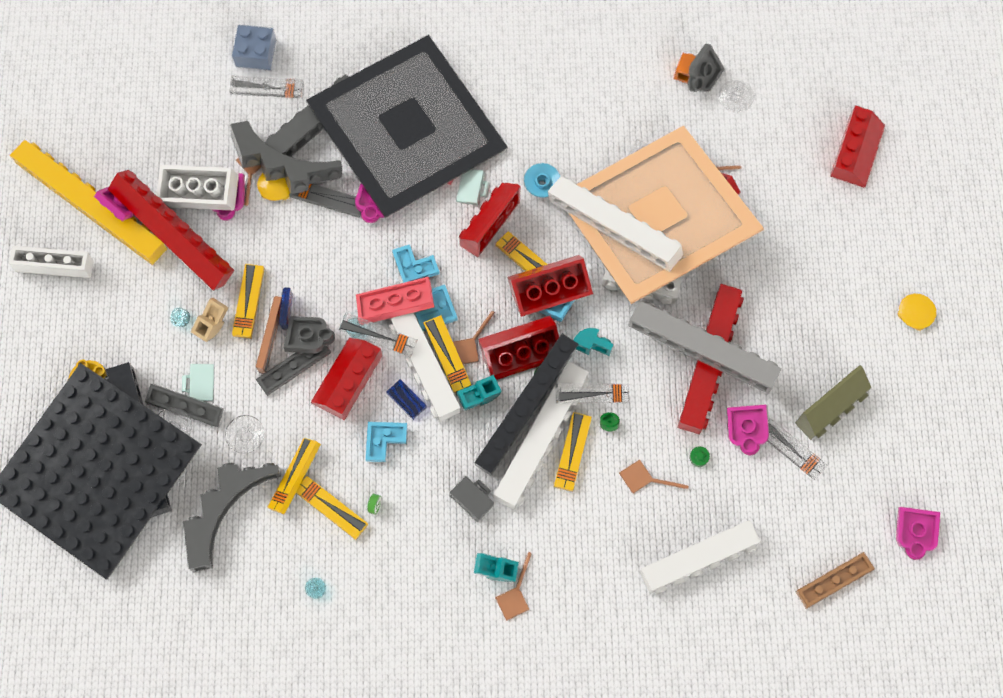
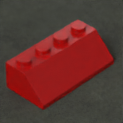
[830,105,885,188]
[459,182,521,257]
[507,255,593,317]
[478,316,559,380]
[311,338,383,421]

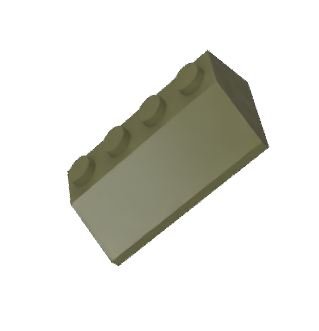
[795,365,872,440]

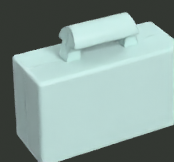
[456,170,490,205]
[182,364,214,401]

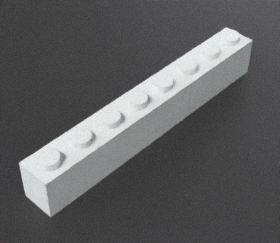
[548,176,683,272]
[494,361,590,510]

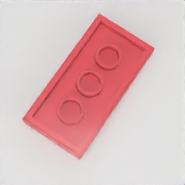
[356,277,435,325]

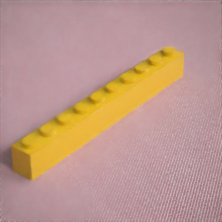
[10,140,167,265]

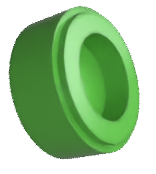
[367,494,381,515]

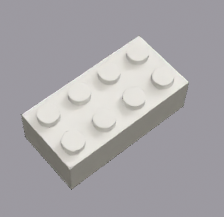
[156,165,239,210]

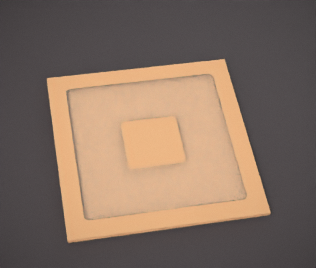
[569,125,764,304]

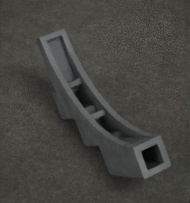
[230,121,342,194]
[183,463,282,572]

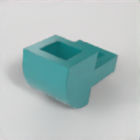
[574,328,614,356]
[457,375,502,411]
[474,553,519,582]

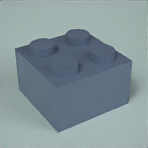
[232,25,277,70]

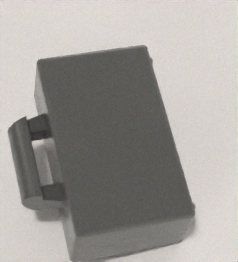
[449,476,494,522]

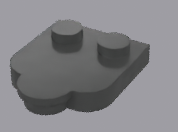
[688,44,725,92]
[284,316,335,353]

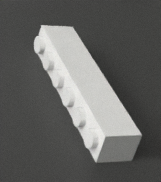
[389,313,461,422]
[639,520,761,595]

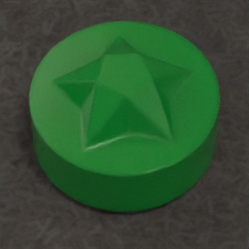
[600,412,620,432]
[689,446,710,467]

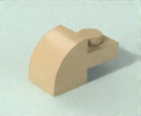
[191,298,229,342]

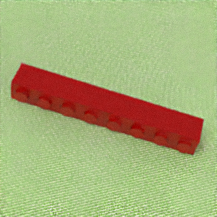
[108,170,235,291]
[677,284,744,435]

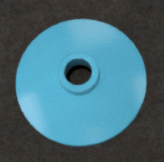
[524,163,560,198]

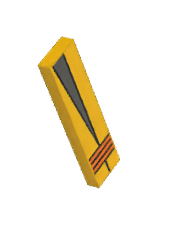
[496,231,547,271]
[232,264,265,339]
[423,315,471,393]
[554,412,592,492]
[267,438,321,514]
[296,476,368,540]

